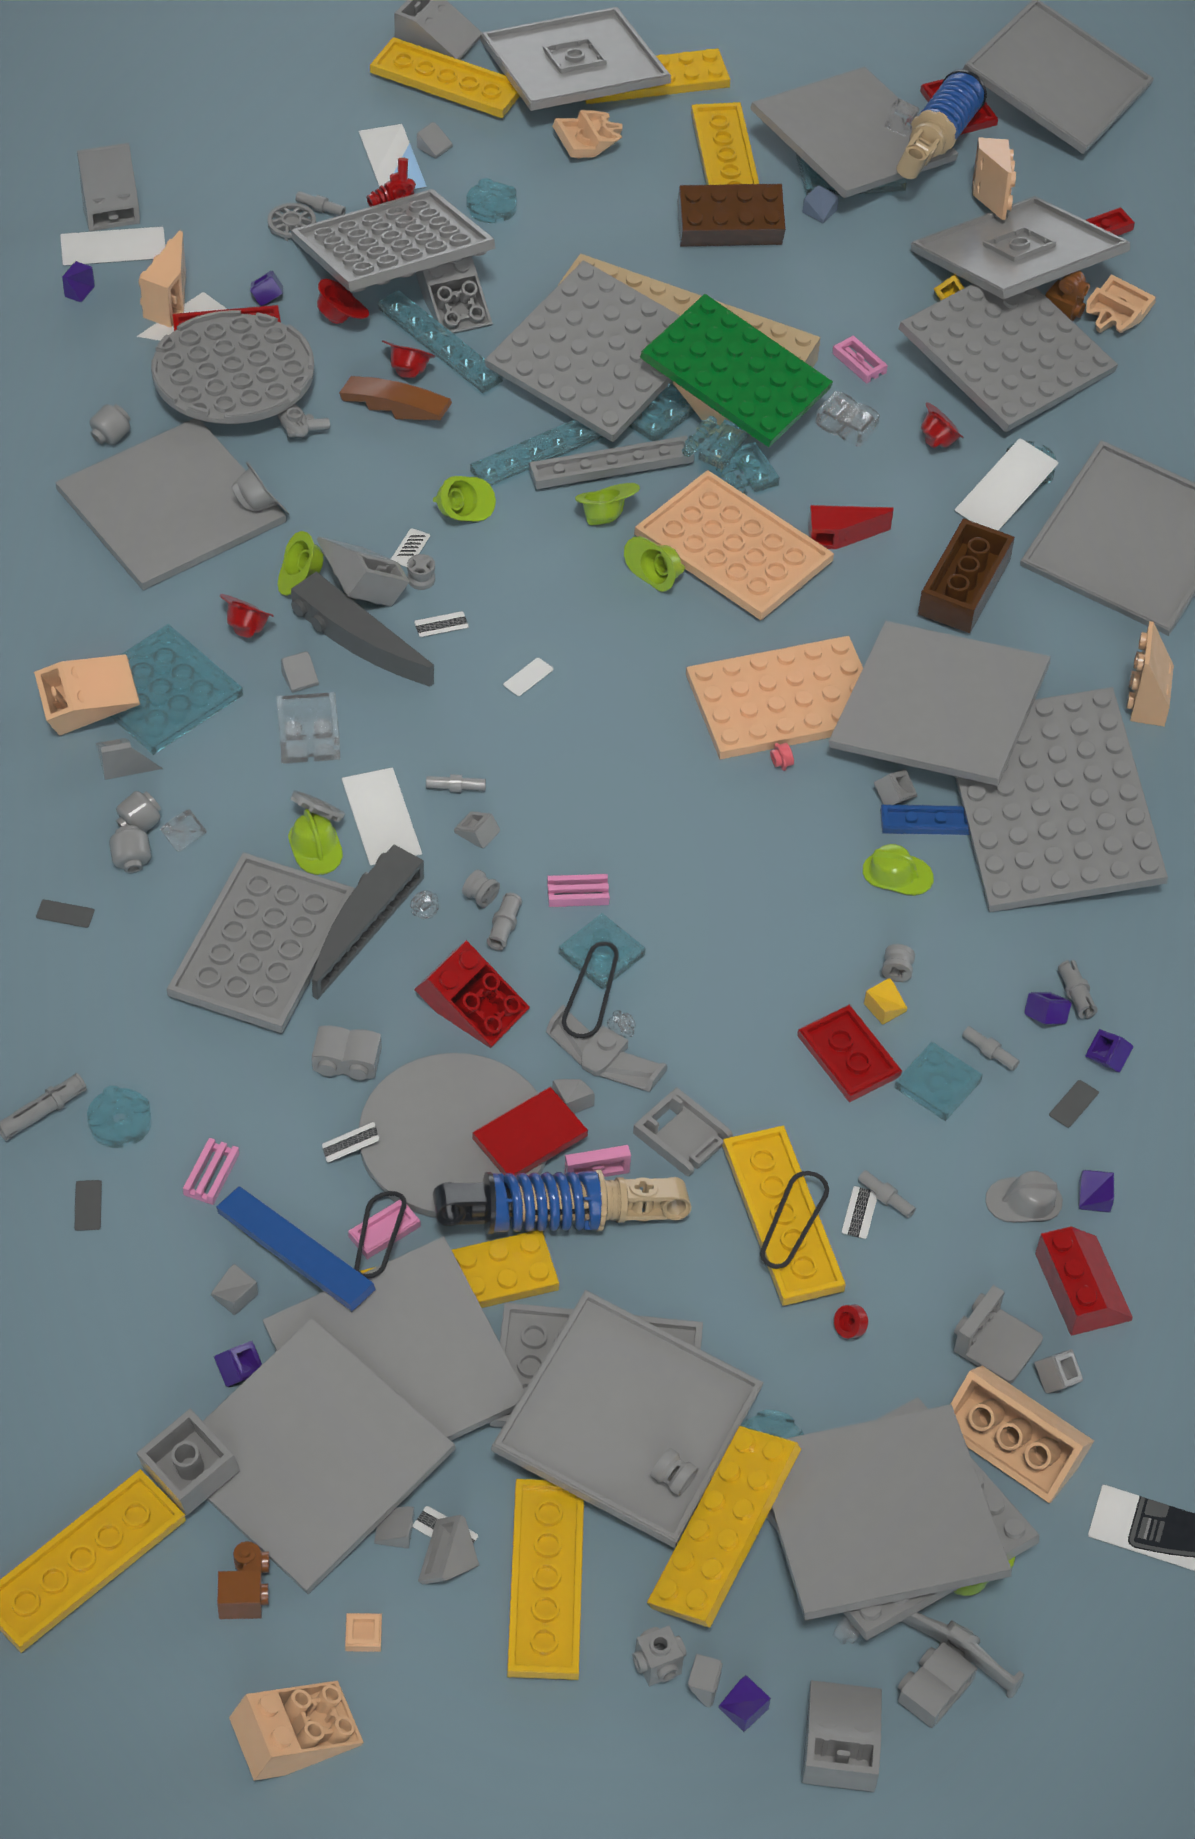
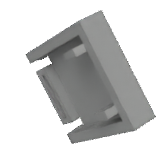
[633,1087,733,1176]

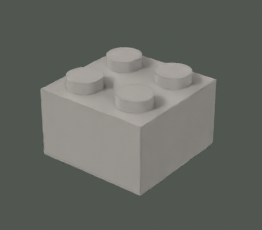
[137,1408,240,1516]

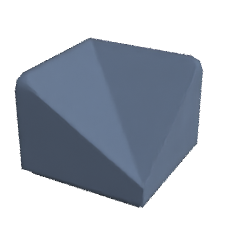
[802,185,839,223]

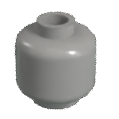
[90,404,131,445]
[116,791,161,832]
[109,825,151,873]

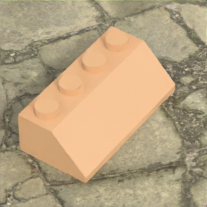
[951,1365,1094,1503]

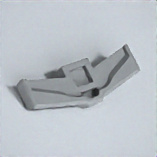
[546,1005,667,1092]
[896,1612,1024,1698]

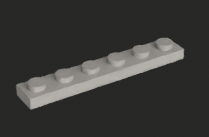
[529,436,695,489]

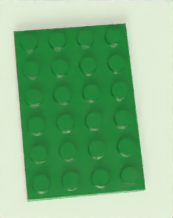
[640,294,833,448]

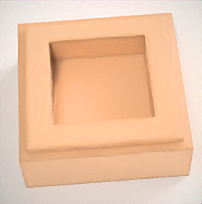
[345,1613,382,1652]

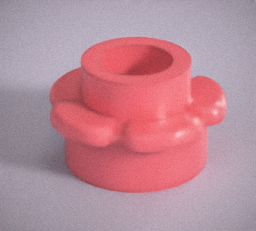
[770,743,794,771]

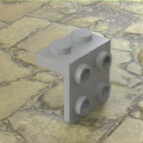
[954,1285,1043,1384]

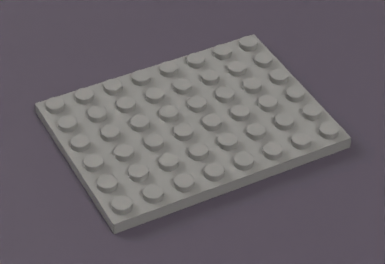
[955,687,1168,912]

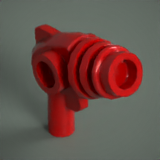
[366,158,416,207]

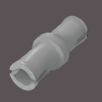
[487,893,522,950]
[1058,960,1098,1019]

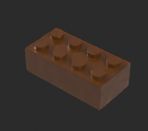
[677,184,786,247]
[918,518,1015,633]

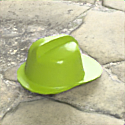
[433,476,496,522]
[575,483,640,525]
[277,531,324,596]
[624,536,685,591]
[288,809,343,875]
[863,844,934,896]

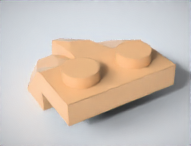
[552,110,623,159]
[1086,274,1156,333]

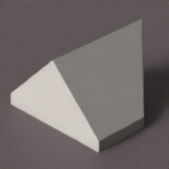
[96,738,163,780]

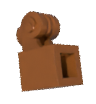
[1045,271,1090,322]
[217,1541,269,1619]

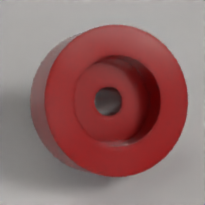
[834,1304,868,1338]

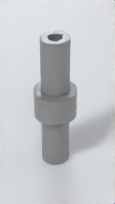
[295,191,346,216]
[426,774,486,793]
[962,1026,1020,1071]
[858,1170,916,1218]

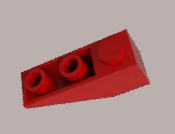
[808,505,894,549]

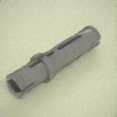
[0,1073,87,1141]

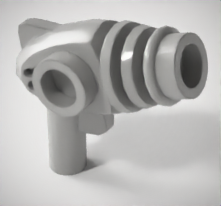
[278,404,330,437]

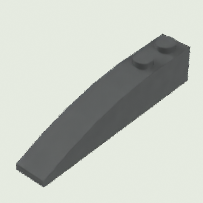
[291,572,434,687]
[312,844,424,1000]

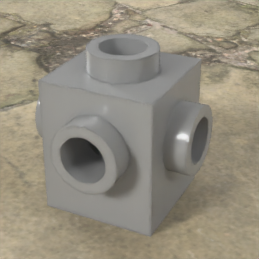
[632,1626,686,1687]

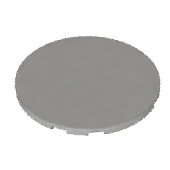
[151,310,314,424]
[359,1053,546,1218]

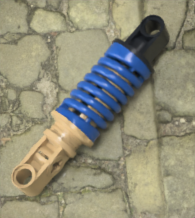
[896,70,987,179]
[433,1170,691,1234]

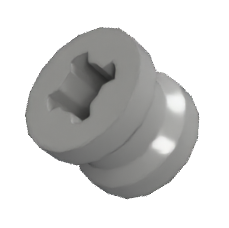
[407,554,435,590]
[462,869,500,908]
[882,944,915,982]

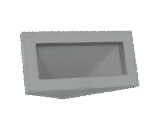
[418,1515,479,1585]

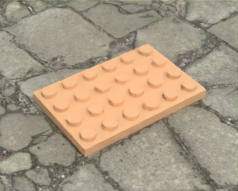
[634,470,834,620]
[686,636,863,760]

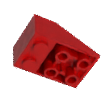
[414,940,530,1048]

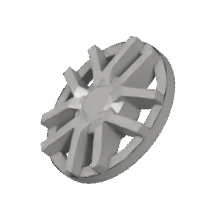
[268,203,316,241]
[290,790,345,822]

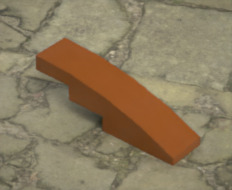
[339,376,452,420]

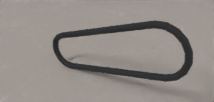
[562,941,619,1038]
[760,1171,829,1269]
[354,1191,406,1279]

